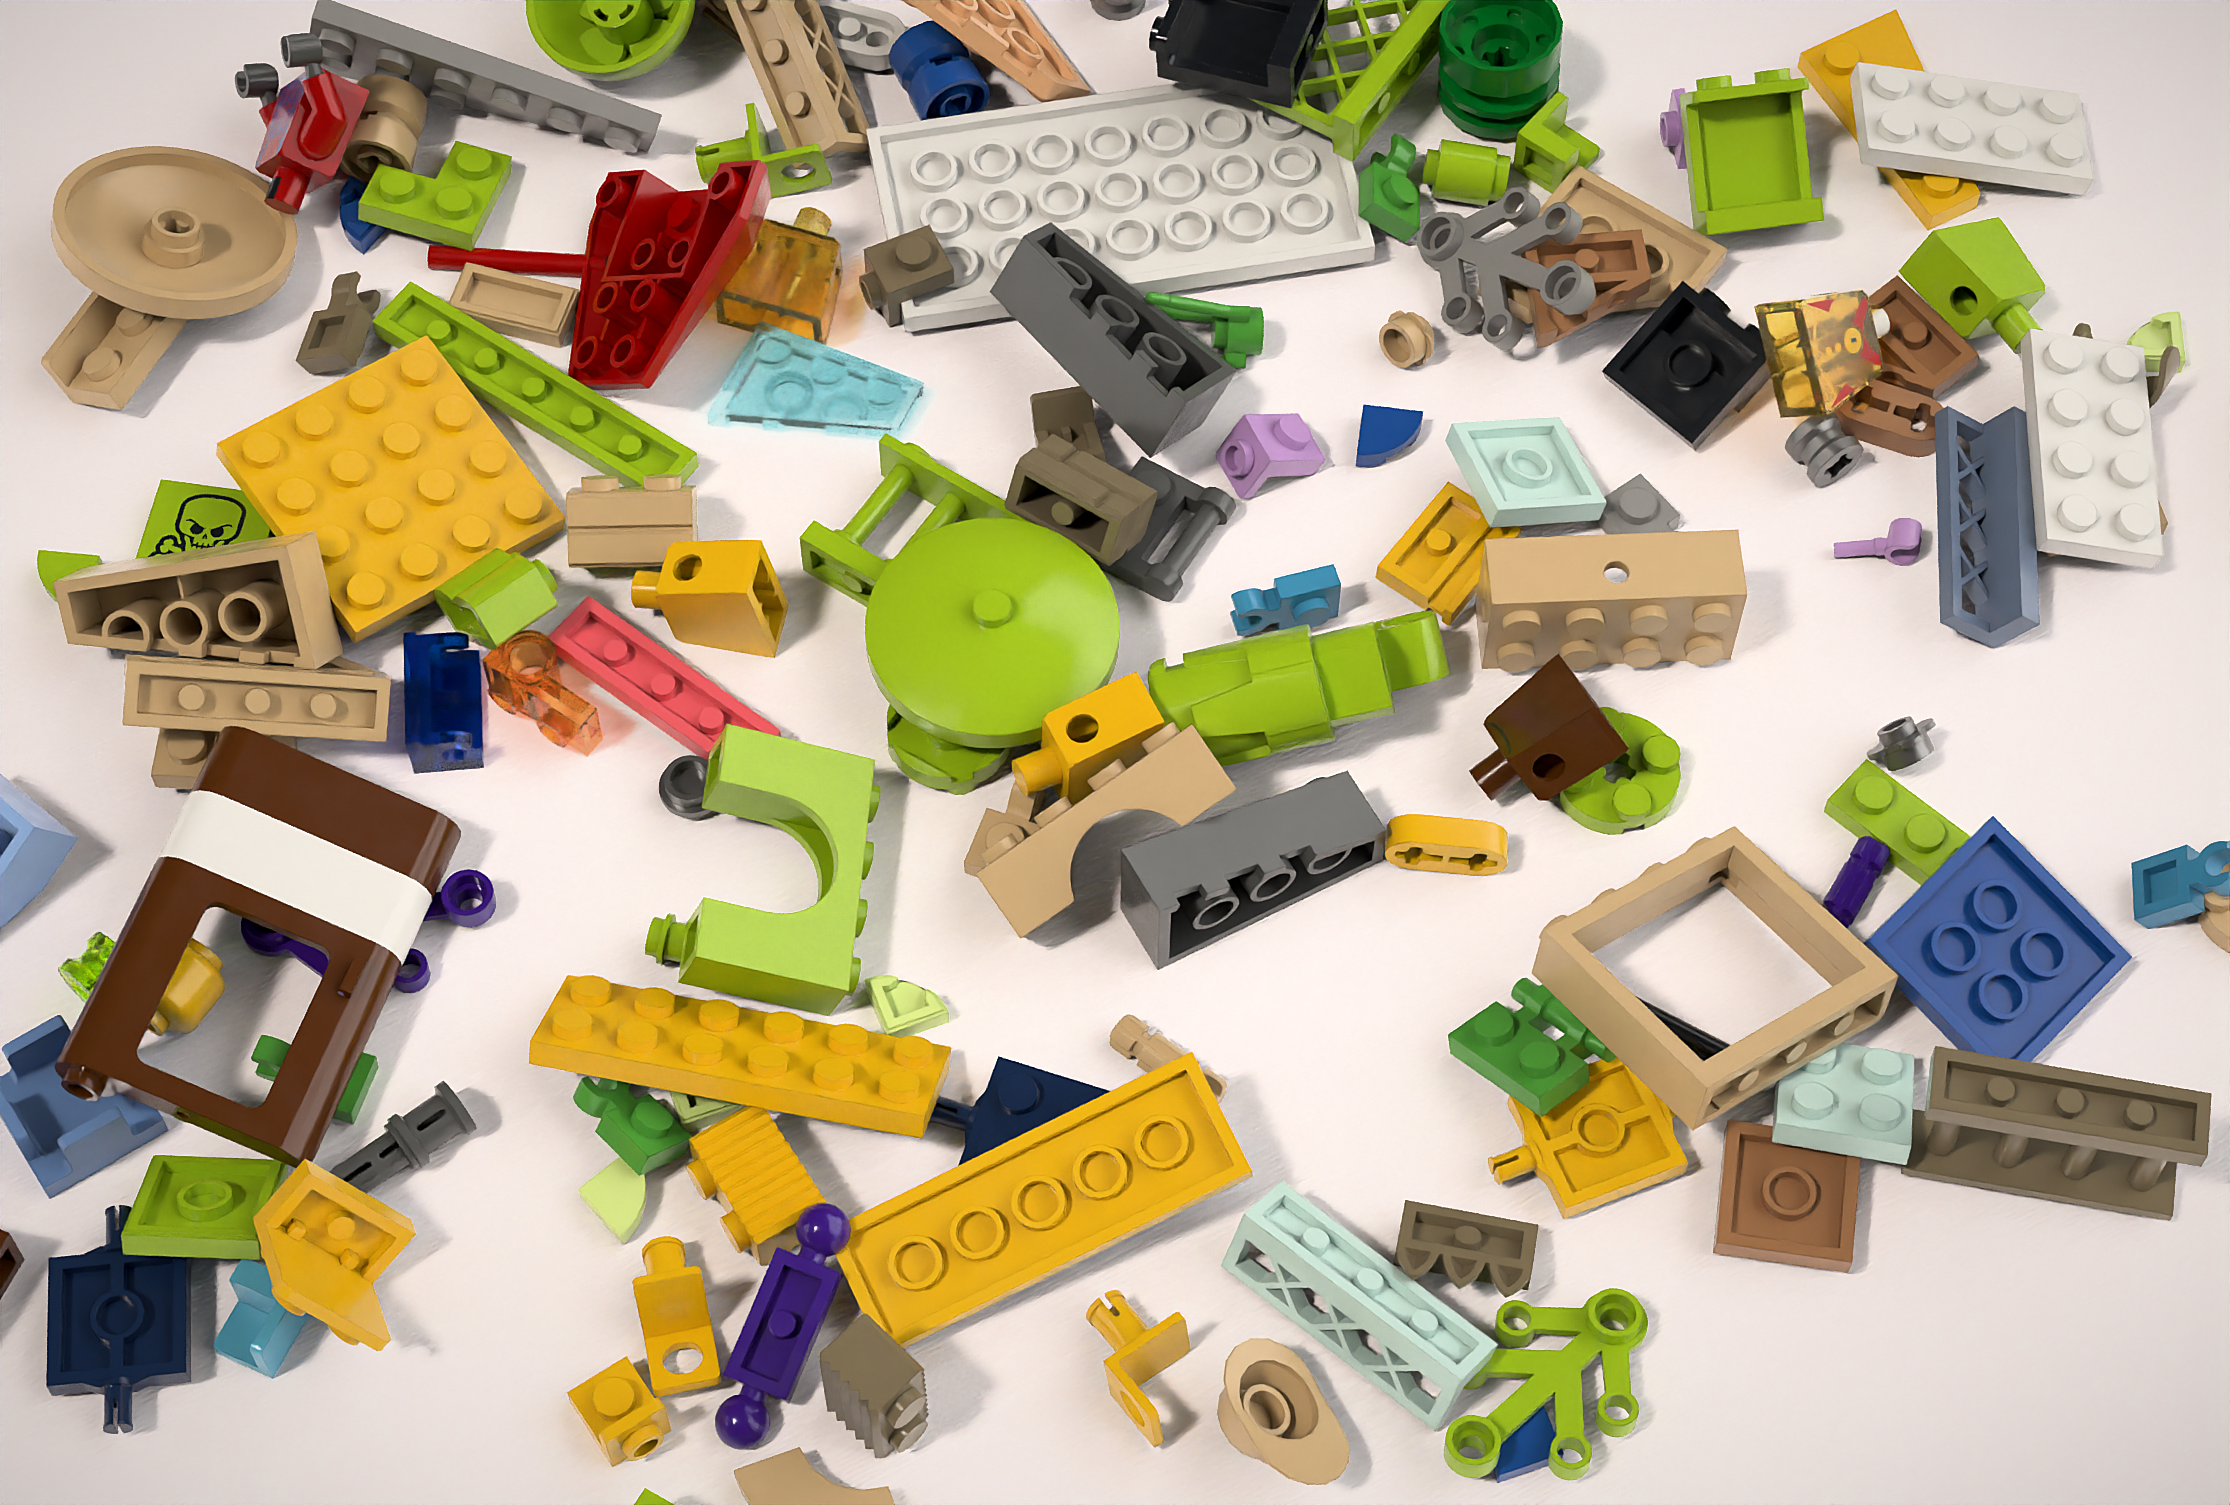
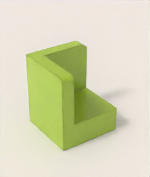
[1512,91,1600,194]

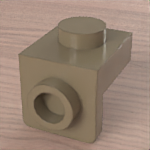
[859,224,954,326]
[1030,386,1106,463]

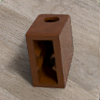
[1469,654,1629,801]

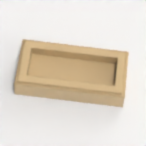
[448,262,579,348]

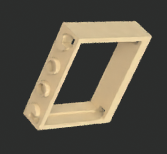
[1531,826,1898,1131]

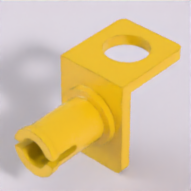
[632,1236,722,1397]
[1086,1290,1191,1448]

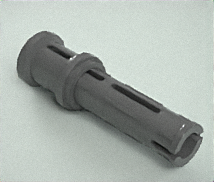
[329,1080,477,1194]

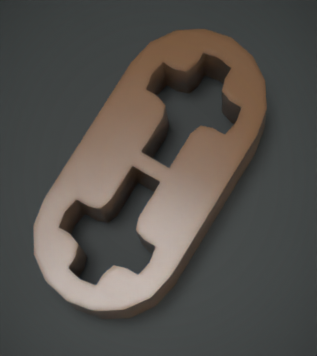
[1831,376,1944,458]

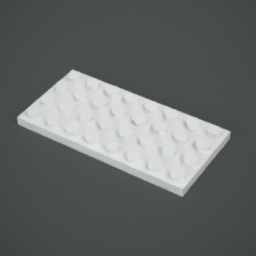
[866,61,1375,332]

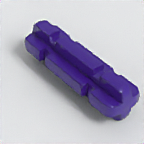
[1822,836,1890,929]

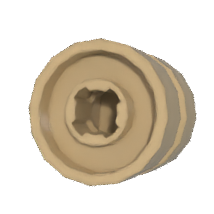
[339,74,428,185]

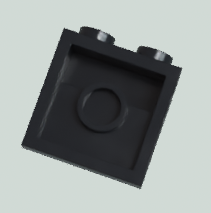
[1602,281,1779,451]

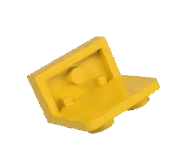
[253,1159,416,1351]

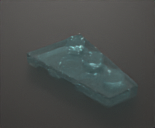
[707,321,925,441]

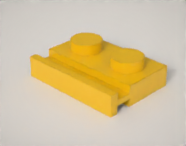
[1375,481,1522,626]

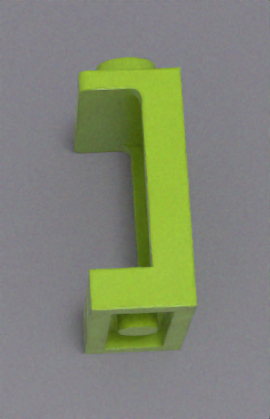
[1679,68,1824,235]

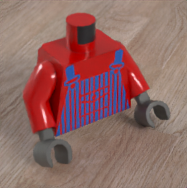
[234,33,369,215]

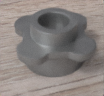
[1866,716,1936,771]

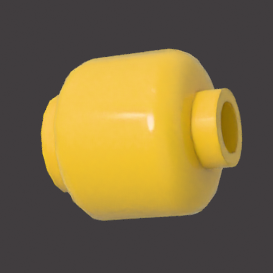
[147,938,225,1036]

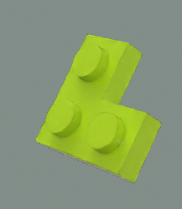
[358,141,512,251]

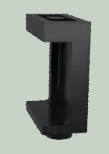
[1149,0,1328,108]

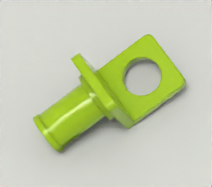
[695,102,832,198]

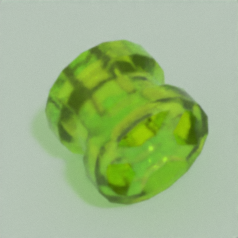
[57,931,115,1003]

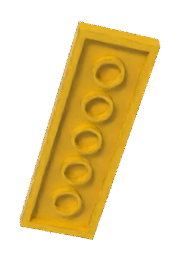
[529,975,952,1139]
[836,1052,1253,1349]

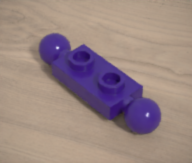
[715,1202,851,1450]

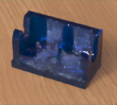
[403,632,484,774]

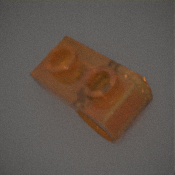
[482,630,603,757]

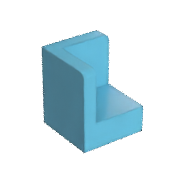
[213,1259,310,1379]

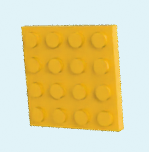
[216,335,566,644]

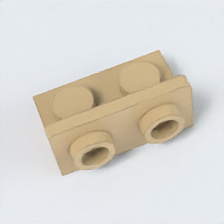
[41,291,188,410]

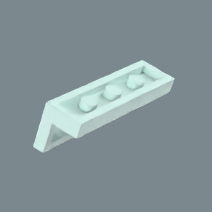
[1221,1180,1498,1431]

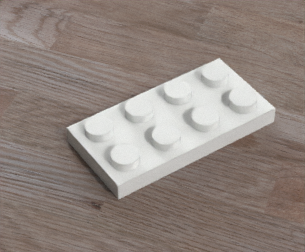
[1850,62,2094,195]
[2020,328,2164,569]

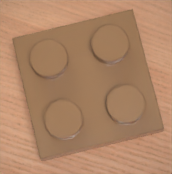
[1713,1120,1861,1273]

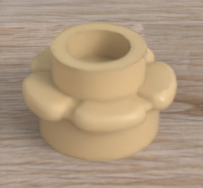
[1379,310,1434,368]

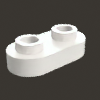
[797,0,906,71]

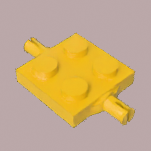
[1488,1057,1688,1219]

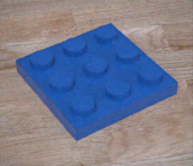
[1863,816,2132,1062]

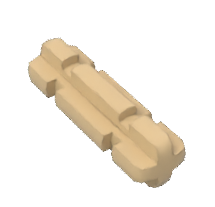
[1109,1014,1227,1104]

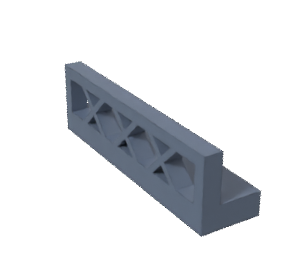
[1935,406,2040,649]

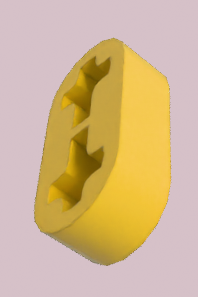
[1385,814,1508,876]

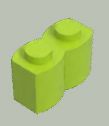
[433,548,558,650]

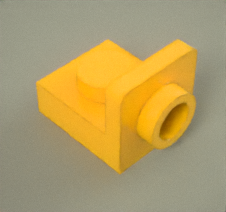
[567,1356,672,1467]

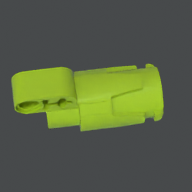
[1148,611,1450,767]

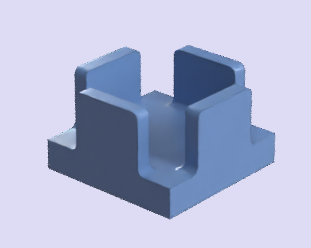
[0,1015,169,1199]

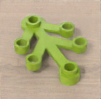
[1443,1288,1648,1481]

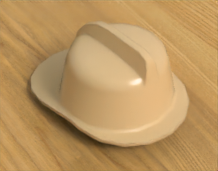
[1217,1338,1349,1485]

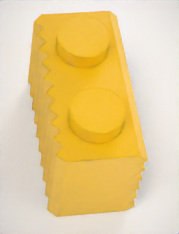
[686,1106,827,1266]

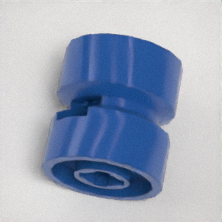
[888,20,990,121]

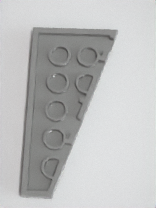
[304,0,662,152]

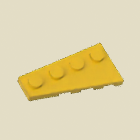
[1797,9,1980,231]

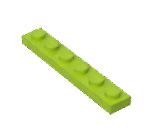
[372,281,699,487]

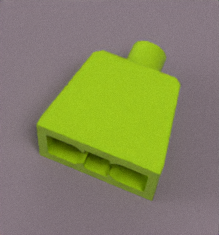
[1898,217,2046,354]

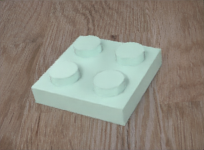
[1445,417,1607,528]
[1772,1043,1914,1165]

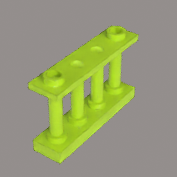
[799,433,1091,607]

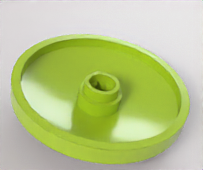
[865,518,1120,748]

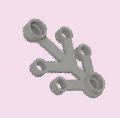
[1416,186,1596,350]

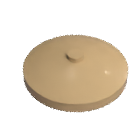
[51,146,298,319]

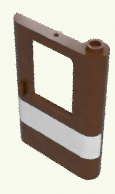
[54,726,461,1168]

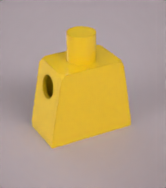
[631,540,789,658]
[1011,671,1165,806]

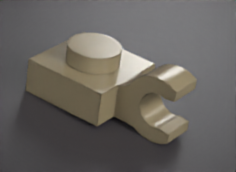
[295,271,381,374]

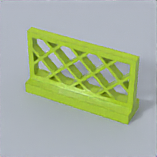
[1248,0,1450,162]

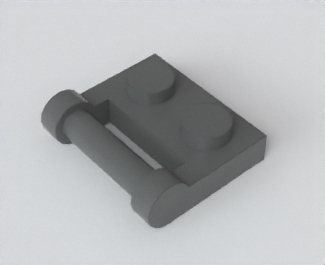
[1091,456,1236,602]

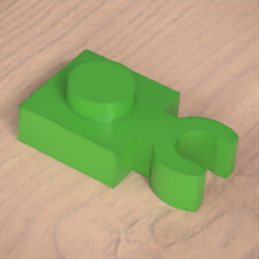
[573,1076,693,1176]

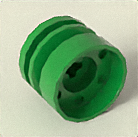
[1437,0,1563,139]

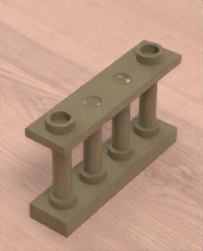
[1901,1046,2212,1221]

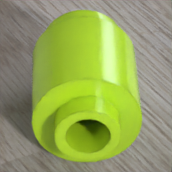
[1422,139,1511,207]

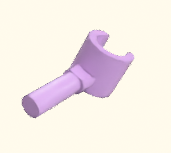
[1833,518,1922,566]

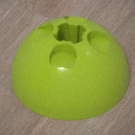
[526,0,695,82]

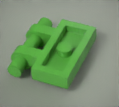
[1448,977,1616,1117]

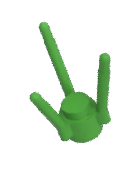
[1145,292,1264,369]

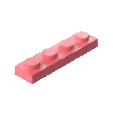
[547,595,781,761]

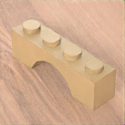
[976,721,1237,939]

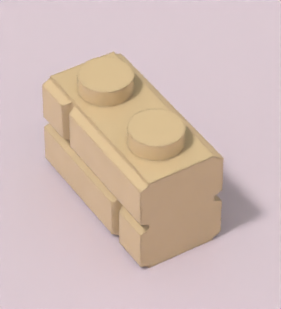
[566,474,698,568]

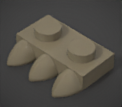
[1393,1200,1539,1298]

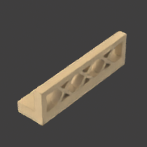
[724,0,870,170]
[122,654,391,742]

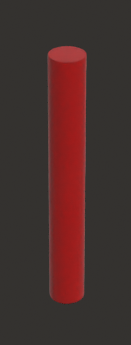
[427,245,607,278]

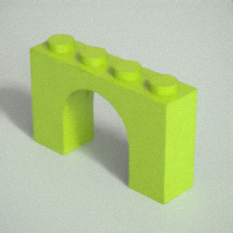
[678,724,881,1016]

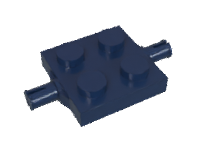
[929,1056,1110,1166]
[46,1205,191,1434]

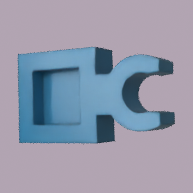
[1230,564,1341,636]
[2131,841,2230,929]

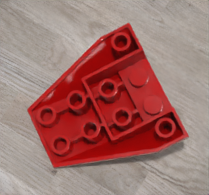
[568,160,771,390]

